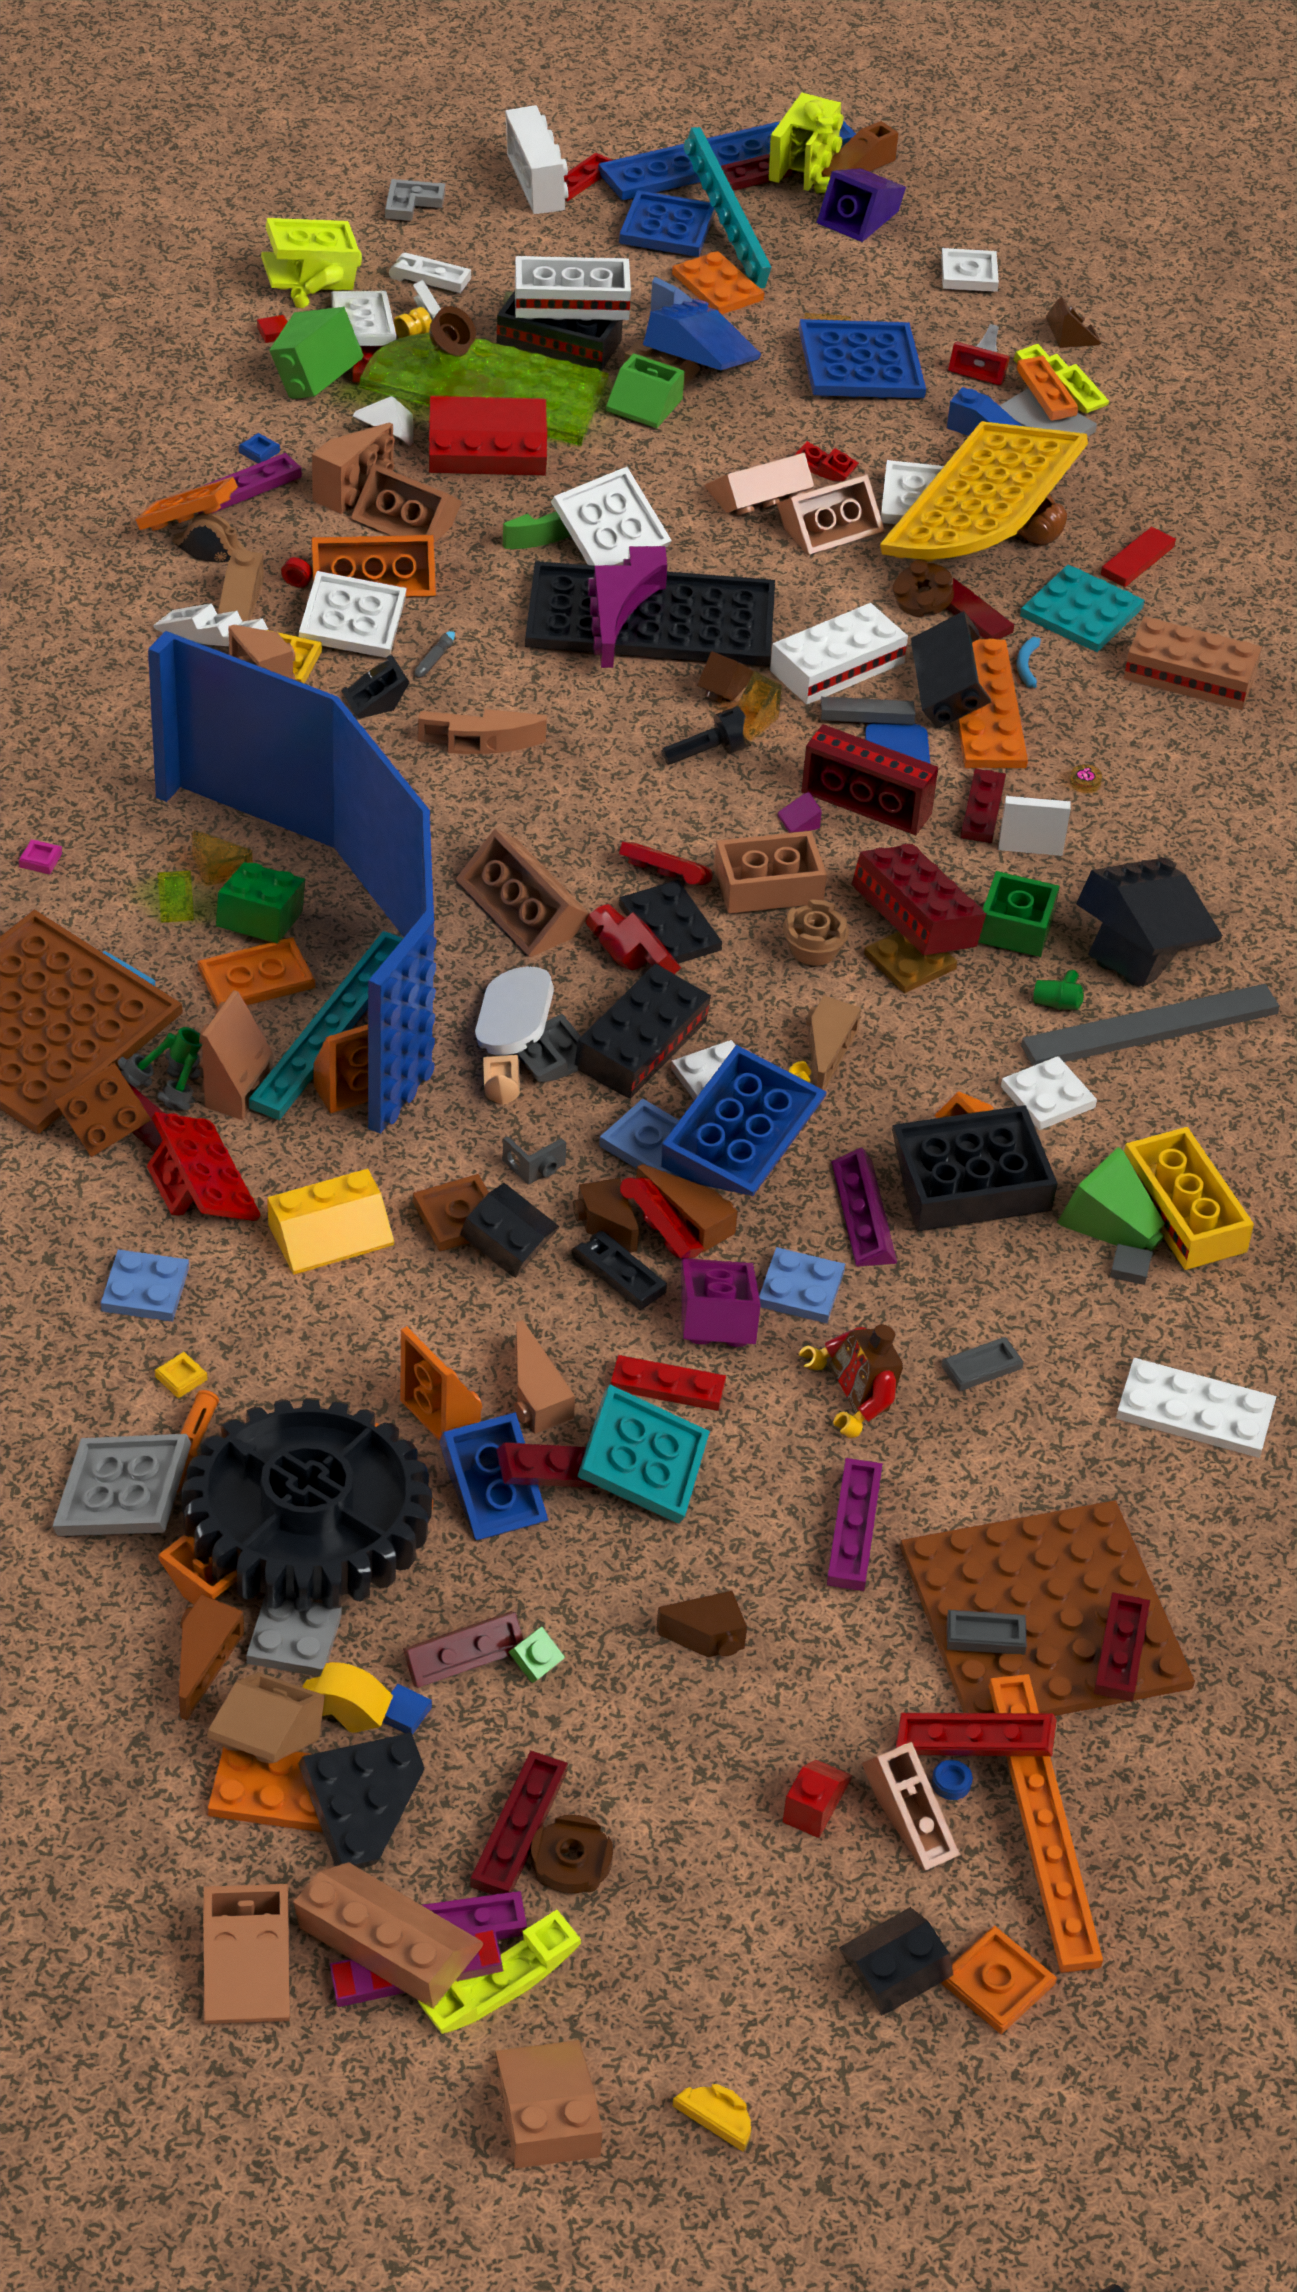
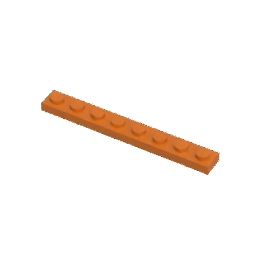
[988,1674,1103,1973]

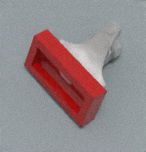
[948,324,1010,385]

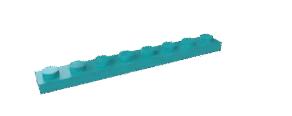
[684,127,772,288]
[249,931,403,1121]

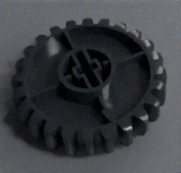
[182,1398,432,1612]

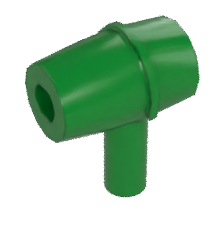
[1033,970,1084,1011]

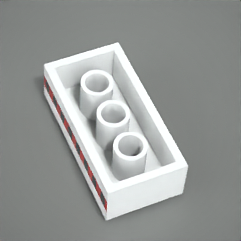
[515,256,631,321]
[770,603,908,705]

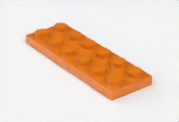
[957,639,1028,768]

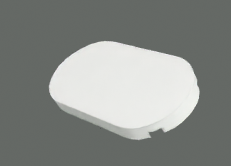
[475,967,554,1055]

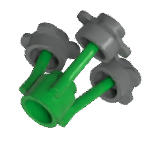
[118,1027,202,1111]

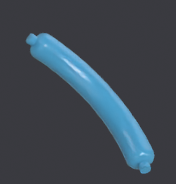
[1016,637,1041,688]

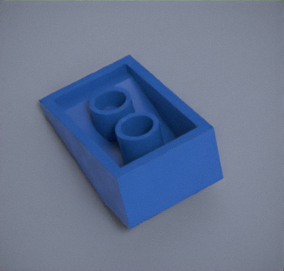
[439,1412,548,1541]

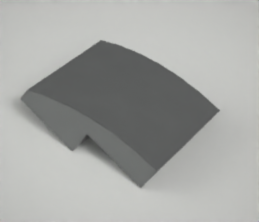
[515,1014,581,1082]

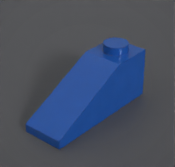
[947,387,1022,436]

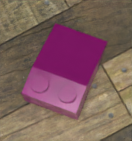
[681,1258,761,1347]

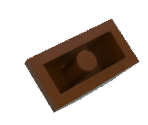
[697,651,757,703]
[573,1178,639,1253]
[656,1590,747,1657]

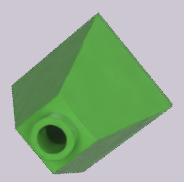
[1057,1147,1165,1251]

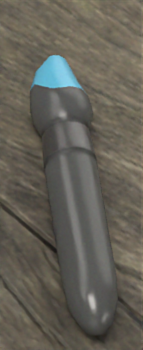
[415,631,455,678]

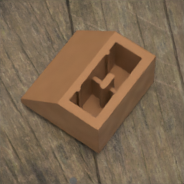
[207,1672,325,1763]

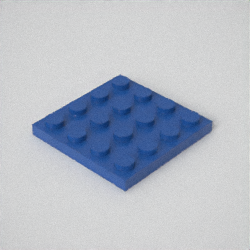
[798,319,926,398]

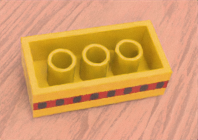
[1124,1127,1254,1270]

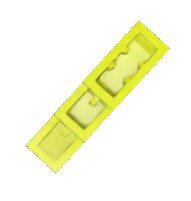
[1013,344,1109,414]

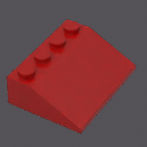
[429,396,547,476]

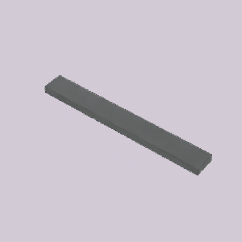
[1021,984,1280,1066]

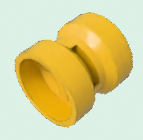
[393,307,432,343]

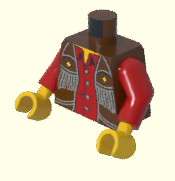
[799,1324,903,1438]

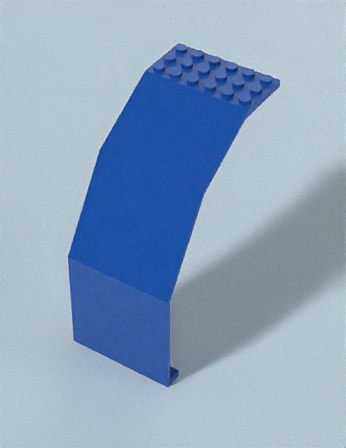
[148,631,437,1134]

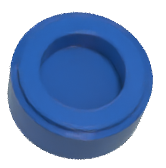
[932,1760,973,1800]

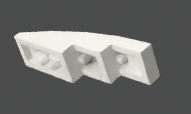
[153,603,268,646]

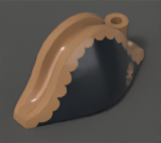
[172,513,246,562]

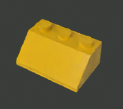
[267,1168,394,1275]

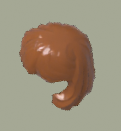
[1017,494,1067,545]

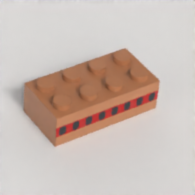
[1124,616,1262,710]

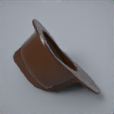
[429,306,476,357]

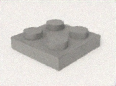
[246,1597,342,1677]

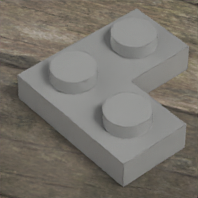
[385,179,445,221]

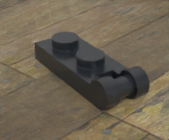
[571,1230,667,1311]

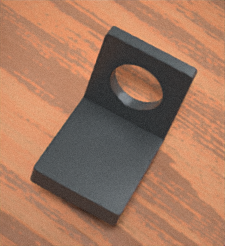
[502,1136,567,1185]

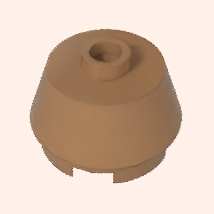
[783,900,849,966]

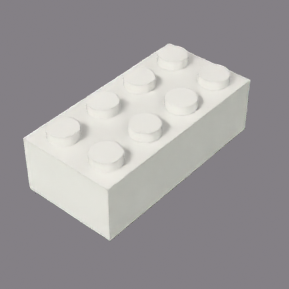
[505,105,569,214]

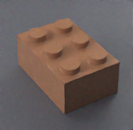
[714,831,827,914]

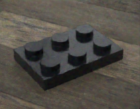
[619,880,722,964]

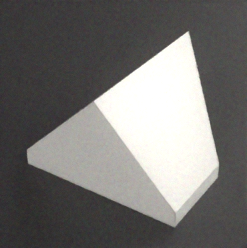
[353,396,413,446]

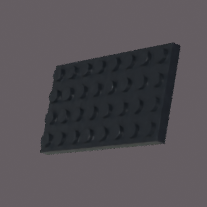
[525,561,775,666]

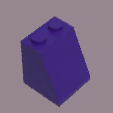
[816,168,906,242]

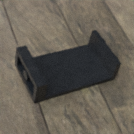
[911,611,991,728]

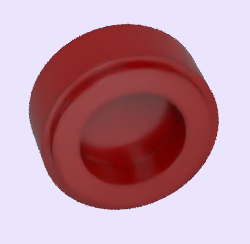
[281,557,313,588]

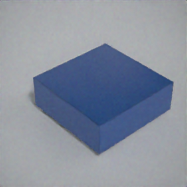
[238,433,280,463]
[383,1684,432,1735]

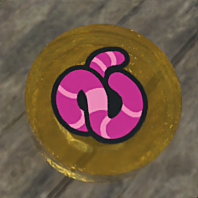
[1070,764,1102,793]

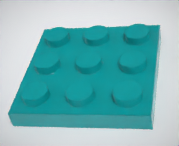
[1020,564,1145,652]
[577,1384,710,1524]

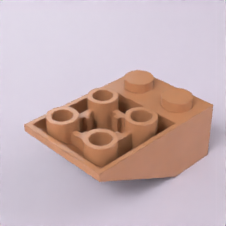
[312,422,395,514]
[199,990,273,1120]
[203,1884,290,2024]

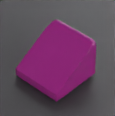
[778,792,822,833]

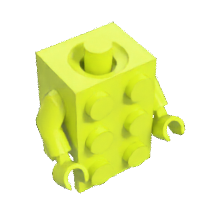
[769,92,844,194]
[261,218,362,308]

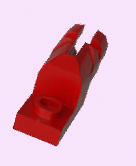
[586,904,681,974]

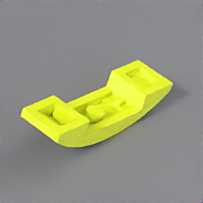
[418,1909,581,2034]

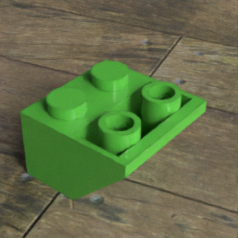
[606,353,685,428]

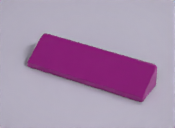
[831,1147,897,1267]

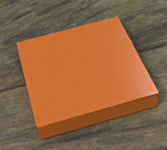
[941,1925,1057,2034]

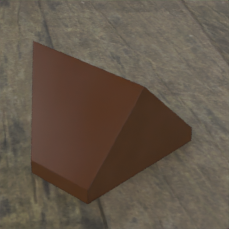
[1046,297,1101,348]

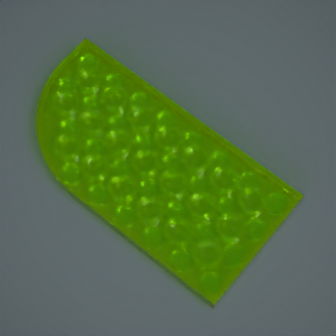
[359,333,609,446]

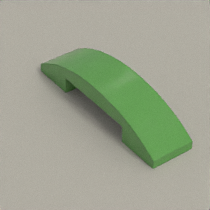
[503,511,571,549]

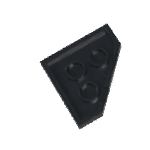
[298,1733,425,1869]

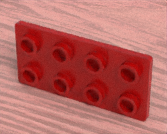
[147,1112,261,1221]

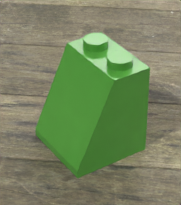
[269,307,364,399]

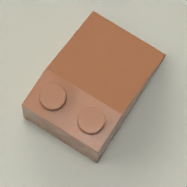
[495,2040,602,2169]

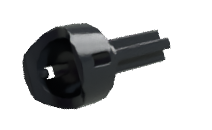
[661,706,751,765]

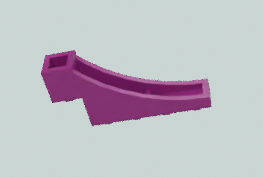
[588,546,667,668]

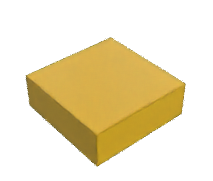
[155,1352,208,1399]

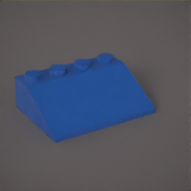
[643,299,761,370]
[661,1045,826,1196]

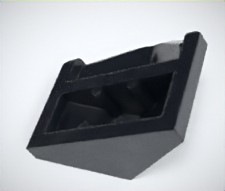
[341,654,410,719]

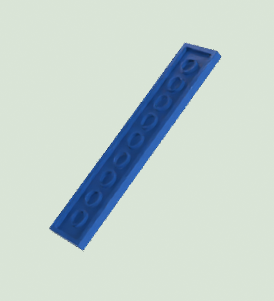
[598,120,856,201]

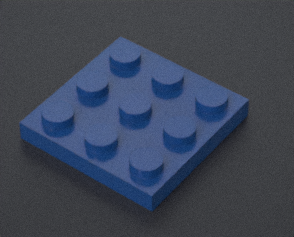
[619,190,716,257]

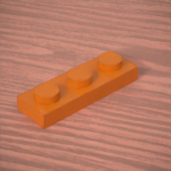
[1016,355,1078,421]

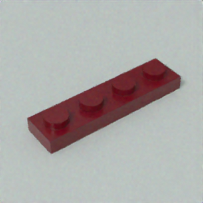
[470,1750,568,1895]

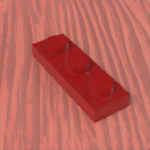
[611,1355,726,1411]

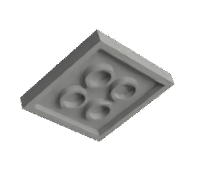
[52,1434,191,1536]

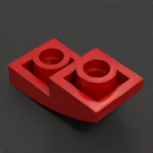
[795,441,859,481]

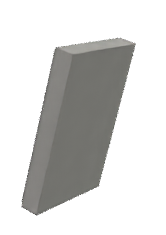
[999,388,1097,437]

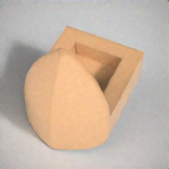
[483,1055,520,1104]

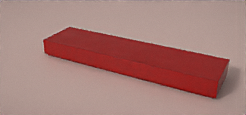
[896,1713,1057,1757]

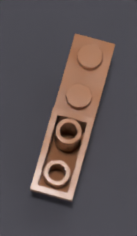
[418,709,547,754]

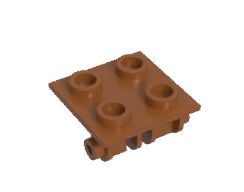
[54,1063,151,1157]

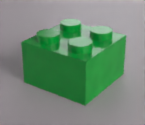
[216,862,305,943]
[978,871,1060,957]

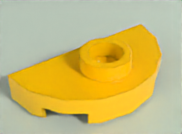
[673,2084,751,2152]

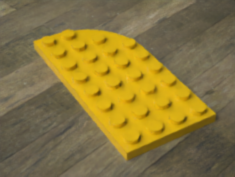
[880,421,1088,562]

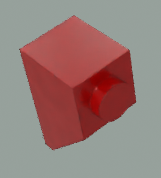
[783,1760,852,1838]

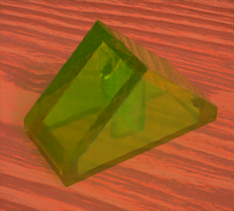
[157,870,194,923]

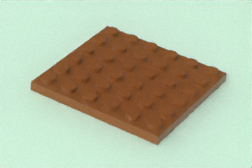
[0,909,183,1134]
[900,1500,1195,1716]

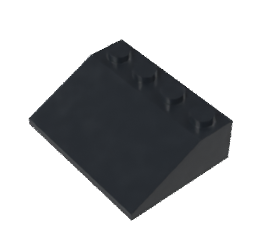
[1076,857,1223,955]
[892,1105,1058,1231]

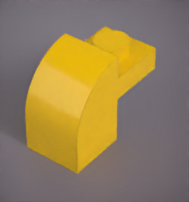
[302,1662,393,1733]

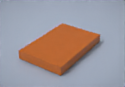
[197,937,316,1008]

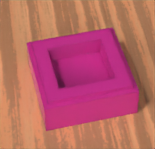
[19,839,62,875]

